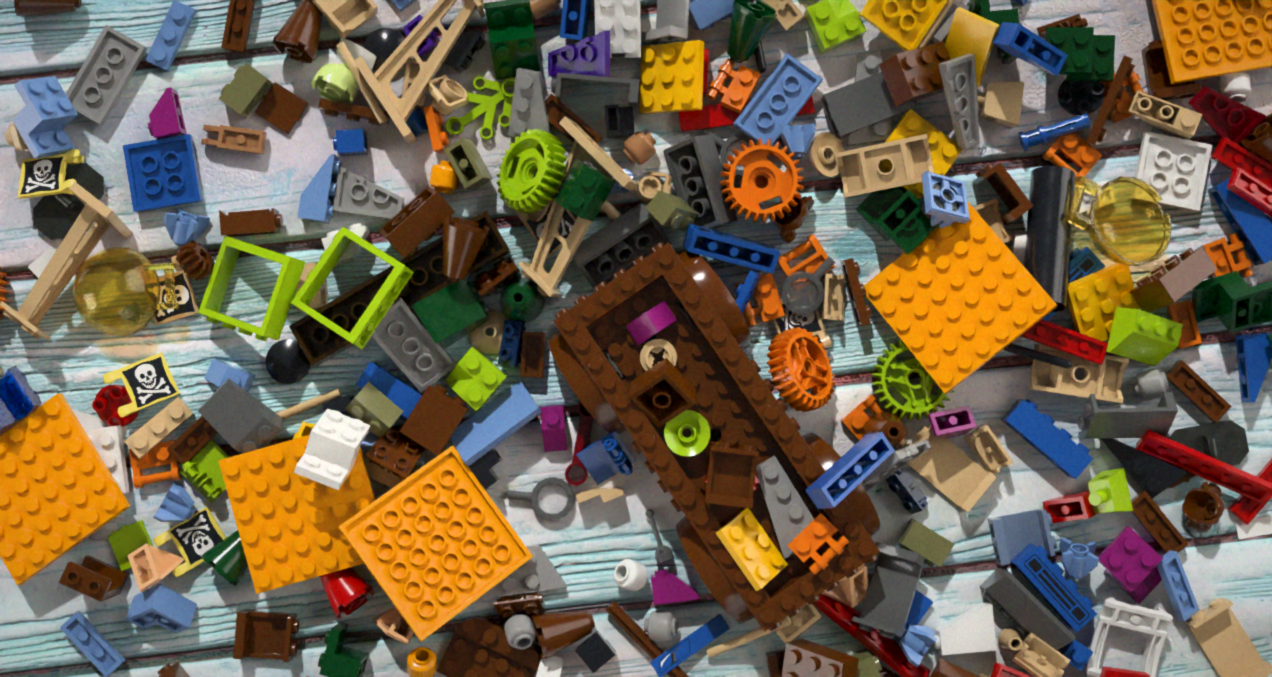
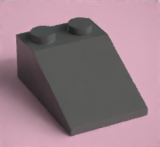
[198,378,282,454]

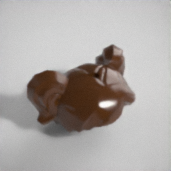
[774,196,815,243]
[1182,481,1224,532]

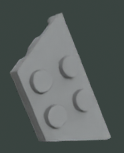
[861,440,932,492]
[479,545,566,600]

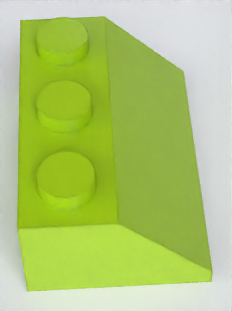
[1106,307,1183,366]

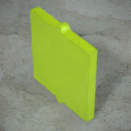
[108,520,153,571]

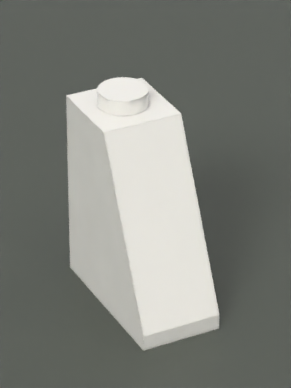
[933,601,997,655]

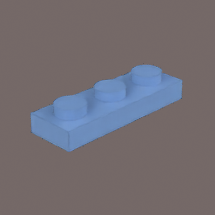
[145,0,196,71]
[1157,550,1200,622]
[60,611,126,677]

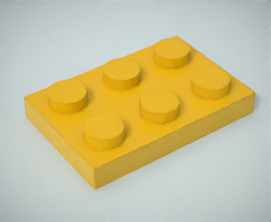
[716,508,788,591]

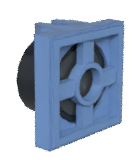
[919,171,970,228]

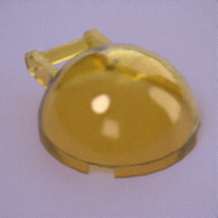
[1065,176,1172,266]
[73,247,179,336]

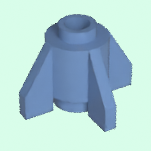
[778,123,815,159]
[164,207,210,247]
[153,481,196,522]
[1059,537,1099,579]
[896,624,938,667]

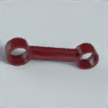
[565,400,593,486]

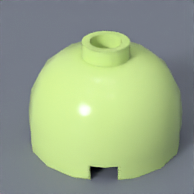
[311,63,359,104]

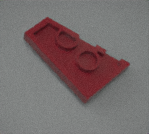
[1188,86,1267,144]

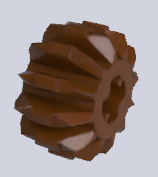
[176,241,215,281]

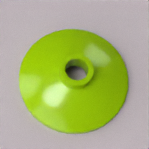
[664,410,710,457]

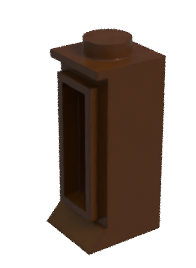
[219,208,283,237]

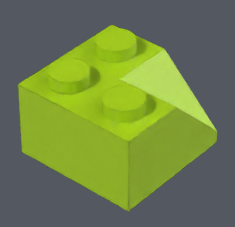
[804,0,866,54]
[445,347,508,411]

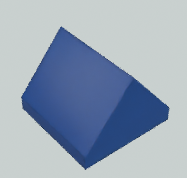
[406,108,428,138]

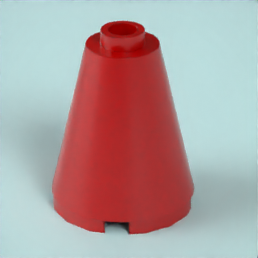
[319,568,375,619]

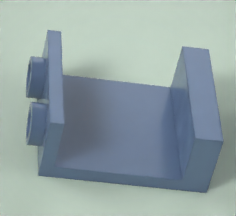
[988,509,1057,566]

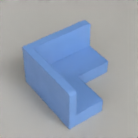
[126,584,197,633]

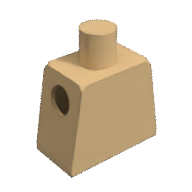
[977,82,1025,128]

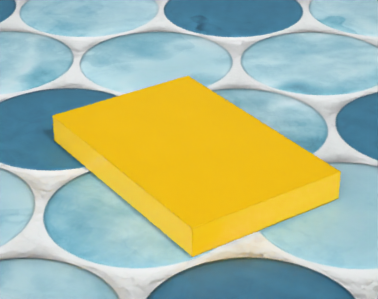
[945,7,1000,87]

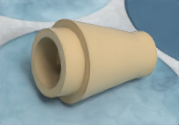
[998,628,1023,651]

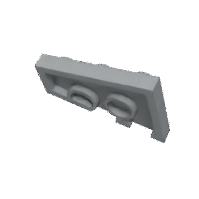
[508,68,550,137]
[333,166,404,219]

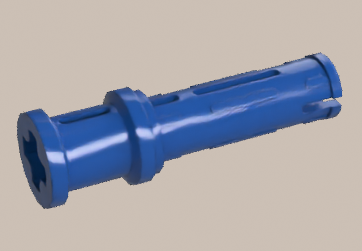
[1018,113,1090,151]

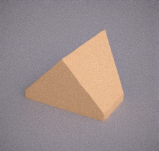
[128,543,184,592]
[821,564,868,608]
[372,607,414,645]

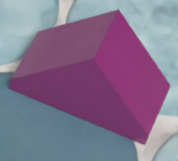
[626,301,677,345]

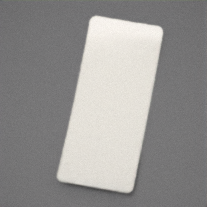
[336,38,376,71]
[28,239,62,278]
[1235,515,1272,539]

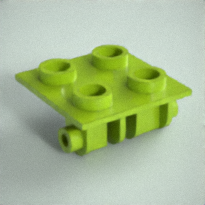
[180,440,229,504]

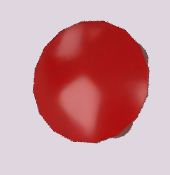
[92,384,139,427]

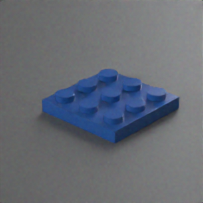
[123,134,203,213]

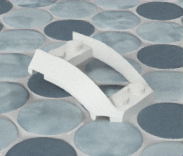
[1086,596,1173,677]

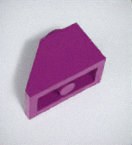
[148,87,187,139]
[540,405,567,452]
[928,406,977,439]
[650,569,700,605]

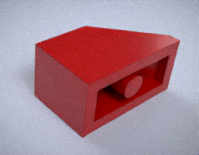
[1043,491,1097,523]

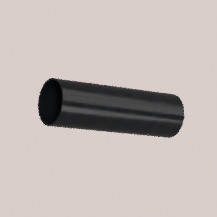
[1024,166,1076,312]

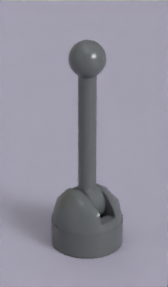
[645,509,674,564]

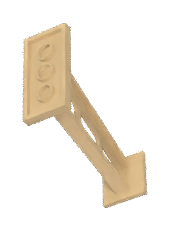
[354,0,486,145]
[518,116,638,298]
[0,182,133,340]

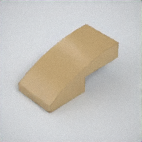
[575,487,625,503]

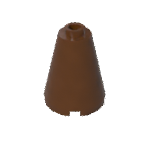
[14,0,82,17]
[272,0,323,63]
[1241,114,1272,165]
[442,216,490,282]
[862,412,908,452]
[530,611,595,659]

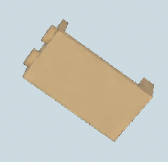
[906,424,997,512]
[1185,597,1272,677]

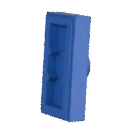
[735,270,760,314]

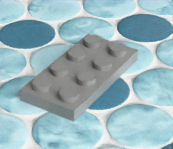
[66,25,148,126]
[372,297,457,393]

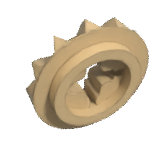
[640,339,677,371]

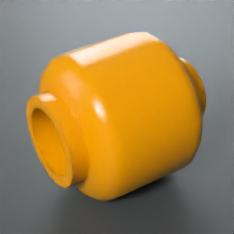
[429,160,460,194]
[406,647,437,677]

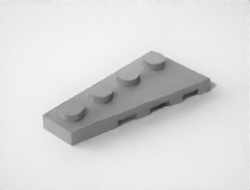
[847,50,892,146]
[938,54,980,149]
[756,455,814,559]

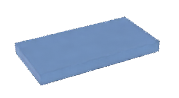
[733,53,823,146]
[450,380,542,466]

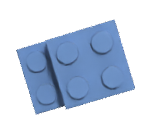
[12,76,78,159]

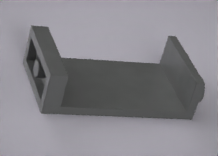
[821,72,917,139]
[551,73,640,106]
[1078,392,1178,439]
[852,542,925,639]

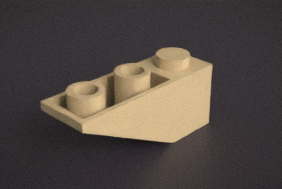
[1128,90,1202,140]

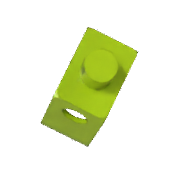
[1088,468,1133,514]

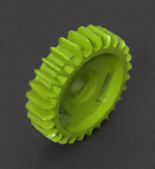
[496,129,567,214]
[871,339,954,420]

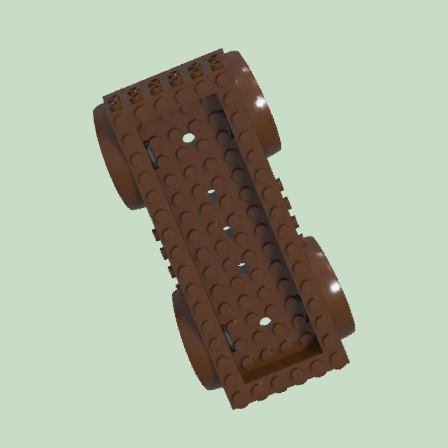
[548,242,881,631]

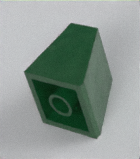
[553,159,616,222]
[412,279,491,348]

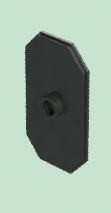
[33,163,104,240]
[1169,420,1249,474]

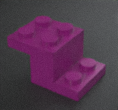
[1098,526,1163,604]

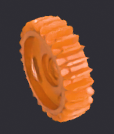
[720,138,804,223]
[767,327,835,412]

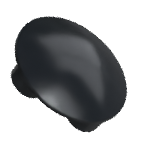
[364,28,405,70]
[1058,79,1104,116]
[266,339,311,384]

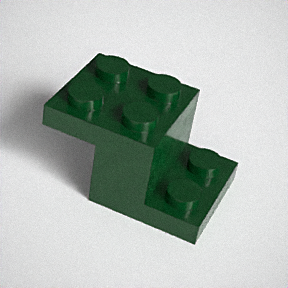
[484,0,540,80]
[967,0,1019,65]
[1044,27,1115,82]
[855,187,939,255]
[1192,271,1272,333]
[318,622,369,677]

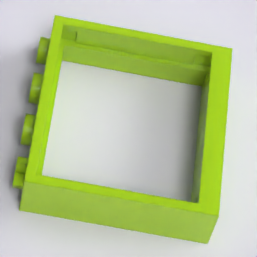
[291,226,414,349]
[198,235,305,342]

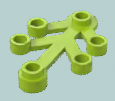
[446,76,515,140]

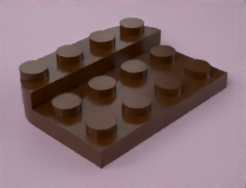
[436,616,540,677]

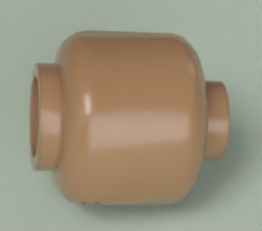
[622,131,656,165]

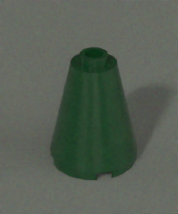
[727,0,777,63]
[500,278,545,323]
[201,530,248,587]

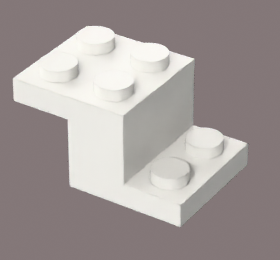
[294,409,371,490]

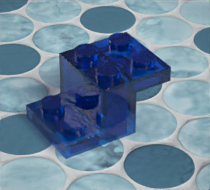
[0,366,41,437]

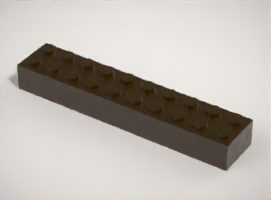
[289,211,511,366]

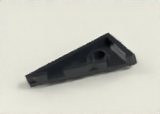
[1101,438,1187,499]

